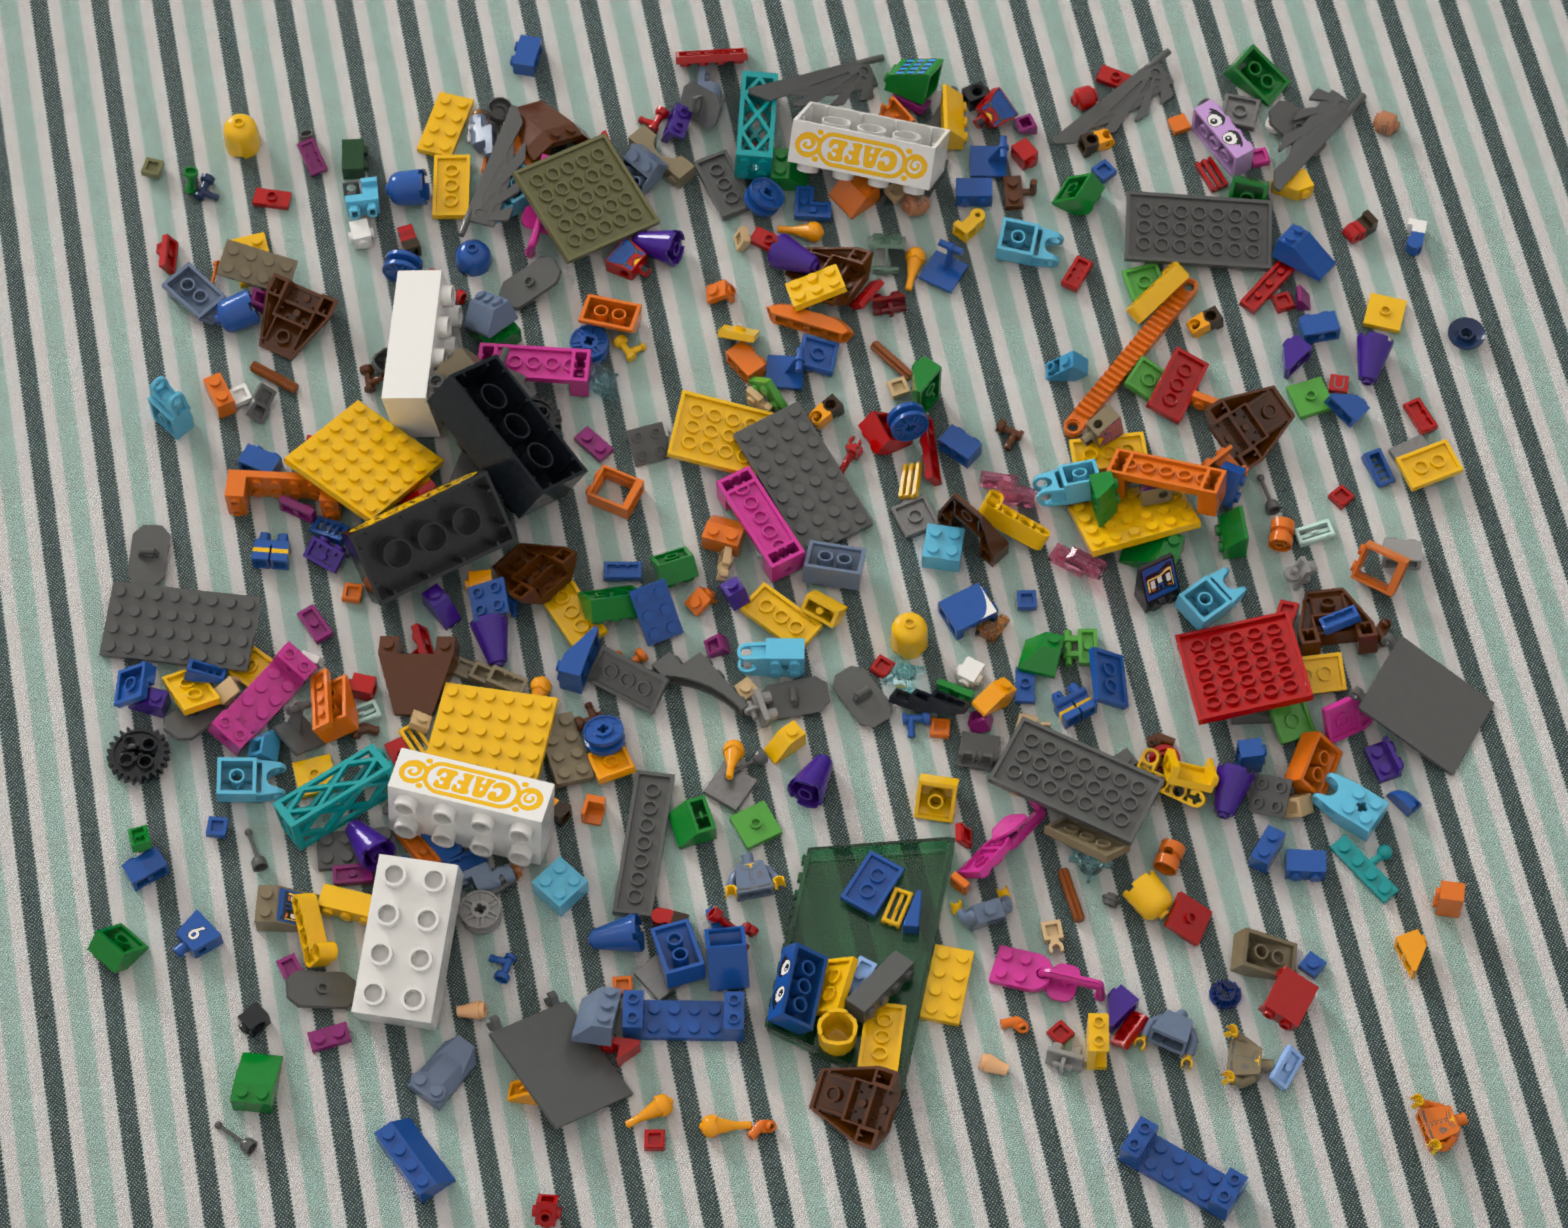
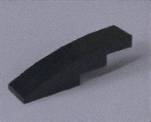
[888,688,971,715]

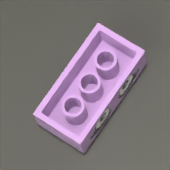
[1191,99,1254,178]

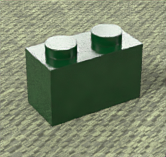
[342,139,369,180]

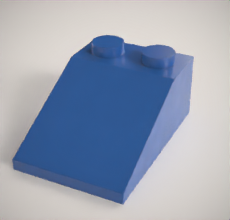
[1272,223,1336,282]
[556,626,600,694]
[650,918,706,989]

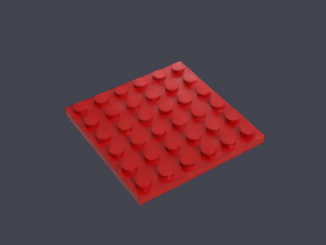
[1175,610,1314,725]

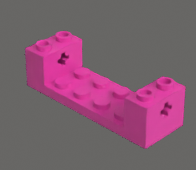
[478,342,593,397]
[716,466,805,583]
[207,641,318,756]

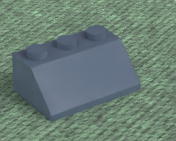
[464,291,518,338]
[802,540,866,591]
[571,986,622,1046]

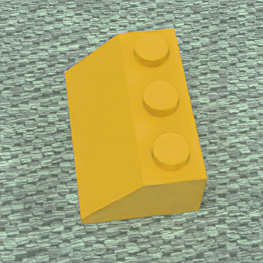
[940,84,968,150]

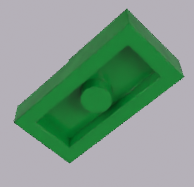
[936,678,975,706]
[127,824,152,853]

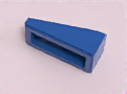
[1361,448,1396,488]
[309,516,350,546]
[184,658,227,683]
[903,890,922,935]

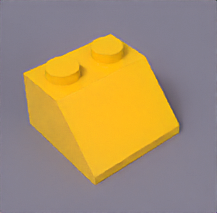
[914,773,959,823]

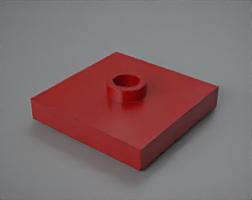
[1164,891,1212,946]

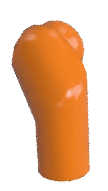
[1000,1016,1029,1034]
[747,1120,777,1141]

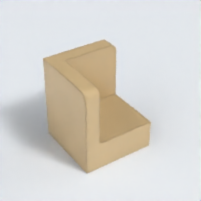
[214,676,241,706]
[1285,793,1314,818]

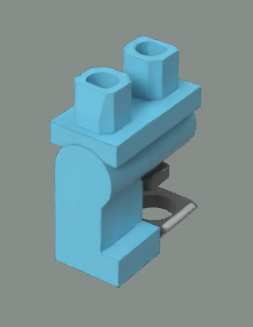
[342,176,380,220]

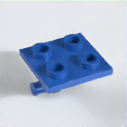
[970,135,1009,178]
[919,239,968,294]
[766,347,805,390]
[468,577,519,623]

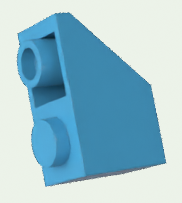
[1046,350,1088,382]
[247,730,281,762]

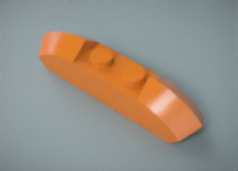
[766,303,855,344]

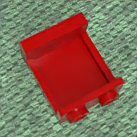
[1258,966,1319,1031]

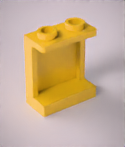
[1161,748,1219,793]
[1086,1013,1109,1070]

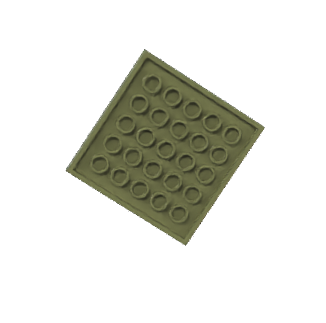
[512,133,660,264]

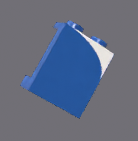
[938,583,998,640]

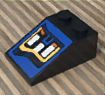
[1134,552,1180,613]

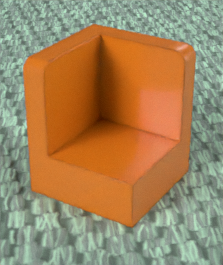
[581,793,607,826]

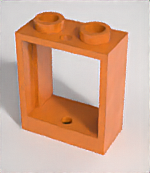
[585,464,645,520]
[1350,540,1411,597]

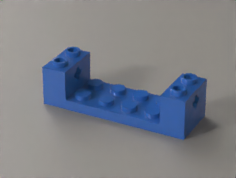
[622,990,745,1042]
[1118,1116,1248,1222]

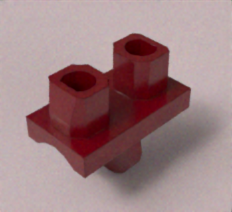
[872,291,906,318]

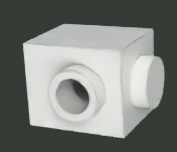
[348,218,375,250]
[955,656,985,691]

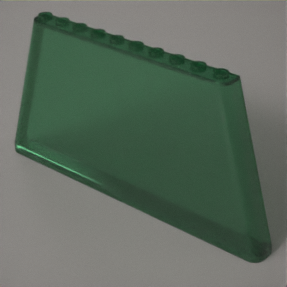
[765,837,956,1096]

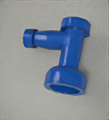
[902,712,930,738]
[489,953,517,984]

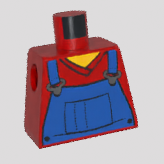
[973,87,1019,129]
[605,237,652,281]

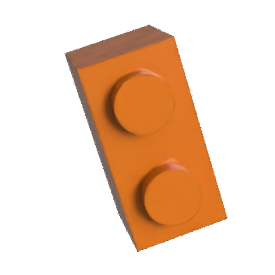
[725,341,767,386]
[203,372,237,419]
[1432,880,1465,918]

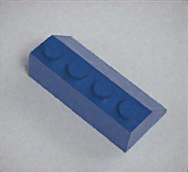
[374,1118,456,1203]

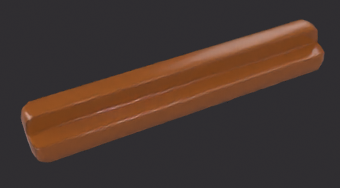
[870,341,912,381]
[250,361,299,394]
[1058,868,1085,923]

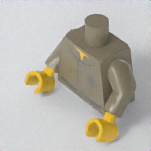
[1221,1024,1273,1089]

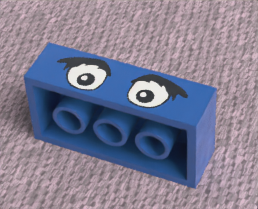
[767,942,829,1035]

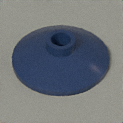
[1448,317,1485,350]

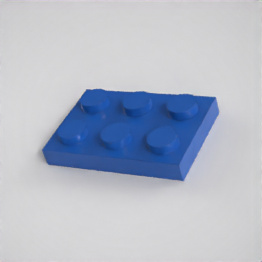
[628,578,684,646]
[1089,647,1129,710]
[840,850,905,918]

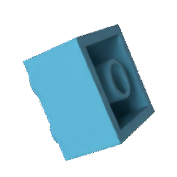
[922,523,965,572]
[532,856,589,917]

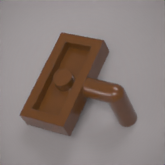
[1003,175,1037,210]

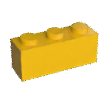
[318,883,372,926]

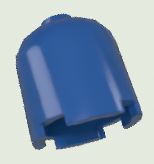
[385,169,430,206]
[214,290,261,333]

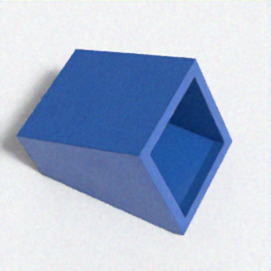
[704,926,750,991]

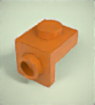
[706,279,736,305]
[684,586,719,617]

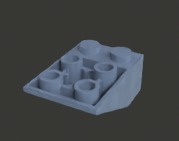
[622,143,669,196]

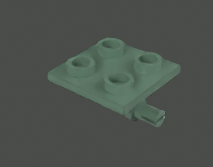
[868,233,906,275]

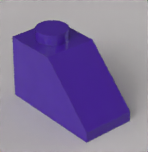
[1282,334,1313,380]
[717,576,751,611]
[421,583,462,630]
[128,687,172,718]
[1107,984,1139,1034]

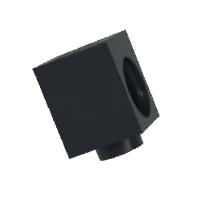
[962,81,990,112]
[238,1002,271,1038]

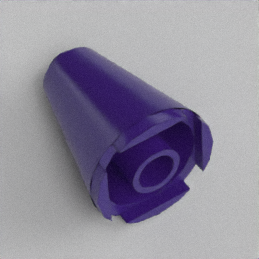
[632,230,685,267]
[768,233,821,274]
[1356,332,1394,386]
[470,613,508,667]
[787,754,833,808]
[1214,763,1256,819]
[345,820,396,872]

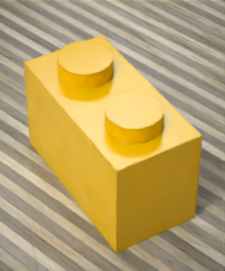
[800,589,848,628]

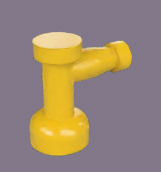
[613,334,646,362]

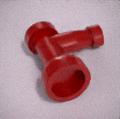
[638,106,670,134]

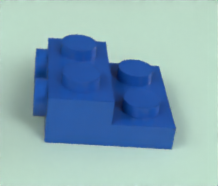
[114,661,157,708]

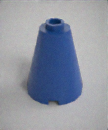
[588,913,645,953]

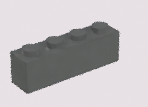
[845,950,914,1024]

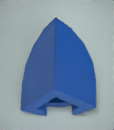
[1386,790,1422,817]

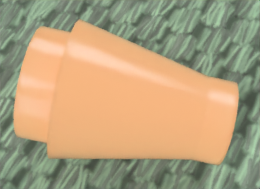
[456,1000,487,1020]
[978,1053,1009,1076]

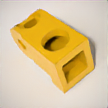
[952,208,986,243]

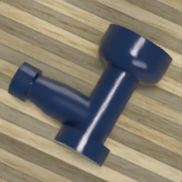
[194,173,220,202]

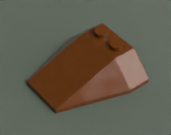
[518,100,591,163]
[785,247,873,306]
[259,273,339,360]
[1204,385,1295,471]
[492,543,578,605]
[809,1066,901,1151]

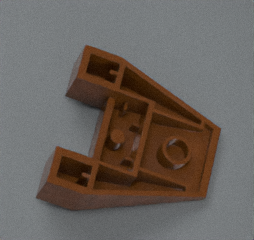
[938,493,1009,567]
[1298,587,1378,656]
[378,636,460,716]

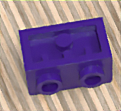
[661,102,692,144]
[303,535,350,574]
[1363,736,1404,784]

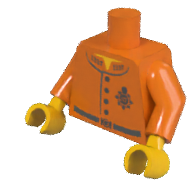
[1410,1093,1468,1155]

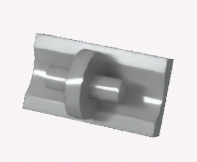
[1283,556,1318,591]
[744,688,778,728]
[1045,1042,1084,1075]

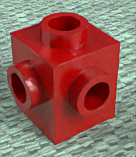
[532,1194,562,1228]

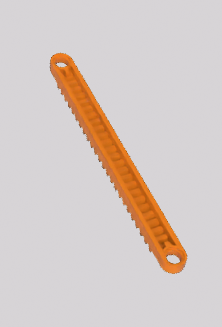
[1063,278,1198,438]

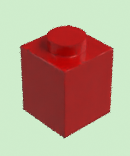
[1010,138,1038,171]
[349,672,378,701]

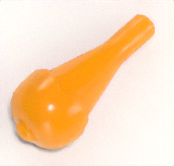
[777,221,824,243]
[905,247,926,292]
[530,676,552,696]
[722,739,745,780]
[625,1094,674,1128]
[699,1114,752,1138]

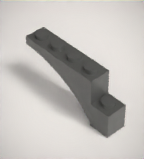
[652,652,748,718]

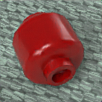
[1070,85,1098,111]

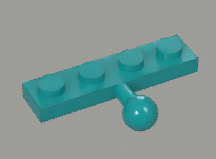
[1330,834,1399,904]

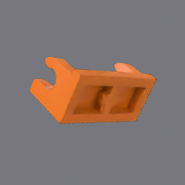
[879,96,915,123]

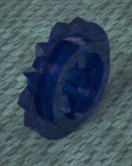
[1209,978,1242,1009]

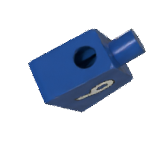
[173,910,224,958]

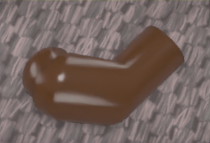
[1146,733,1176,748]

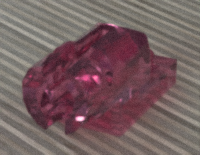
[980,470,1036,509]
[1048,543,1108,580]

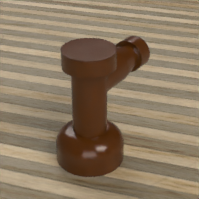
[359,364,384,393]
[995,418,1024,451]
[574,702,602,732]

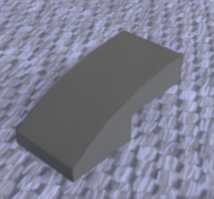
[246,383,277,424]

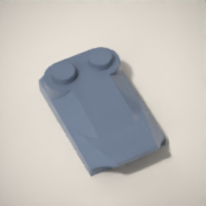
[162,262,227,326]
[407,1035,477,1111]

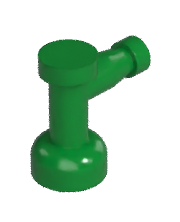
[183,166,198,194]

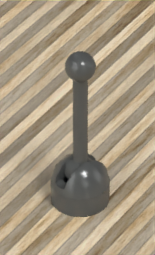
[1257,474,1281,515]
[724,748,768,778]
[245,829,268,872]
[214,1121,258,1156]

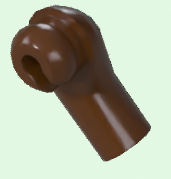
[1376,618,1392,647]
[351,723,380,739]

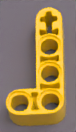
[1125,262,1190,324]
[978,489,1050,551]
[1136,748,1207,808]
[292,893,338,968]

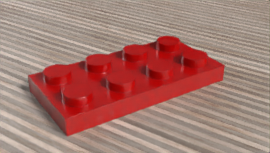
[675,48,748,67]
[1145,346,1209,425]

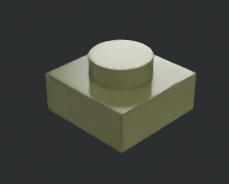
[141,157,165,179]

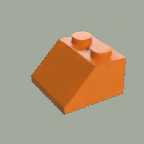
[829,175,880,220]
[701,515,747,557]

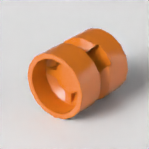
[1268,516,1295,552]
[1152,838,1186,876]

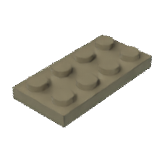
[216,239,298,290]
[545,711,594,788]
[1043,817,1131,863]

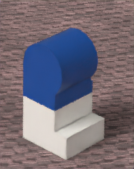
[1406,218,1427,256]

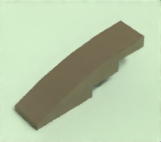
[453,656,529,693]

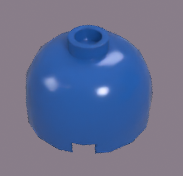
[455,239,492,277]

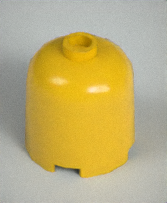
[223,114,261,159]
[890,612,928,659]
[1122,870,1173,921]
[817,1008,858,1057]

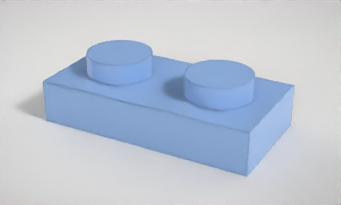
[848,956,878,995]
[1268,1045,1305,1090]

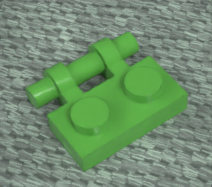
[1063,629,1098,667]

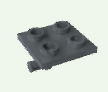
[273,700,325,756]

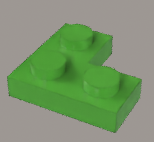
[748,376,788,412]

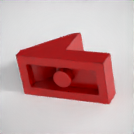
[600,1037,641,1067]

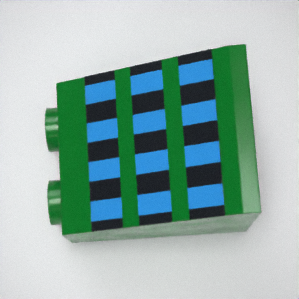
[884,58,944,105]

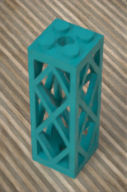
[734,70,778,179]
[272,743,395,851]

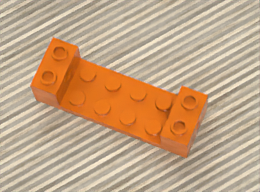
[1106,448,1227,517]
[224,469,344,521]

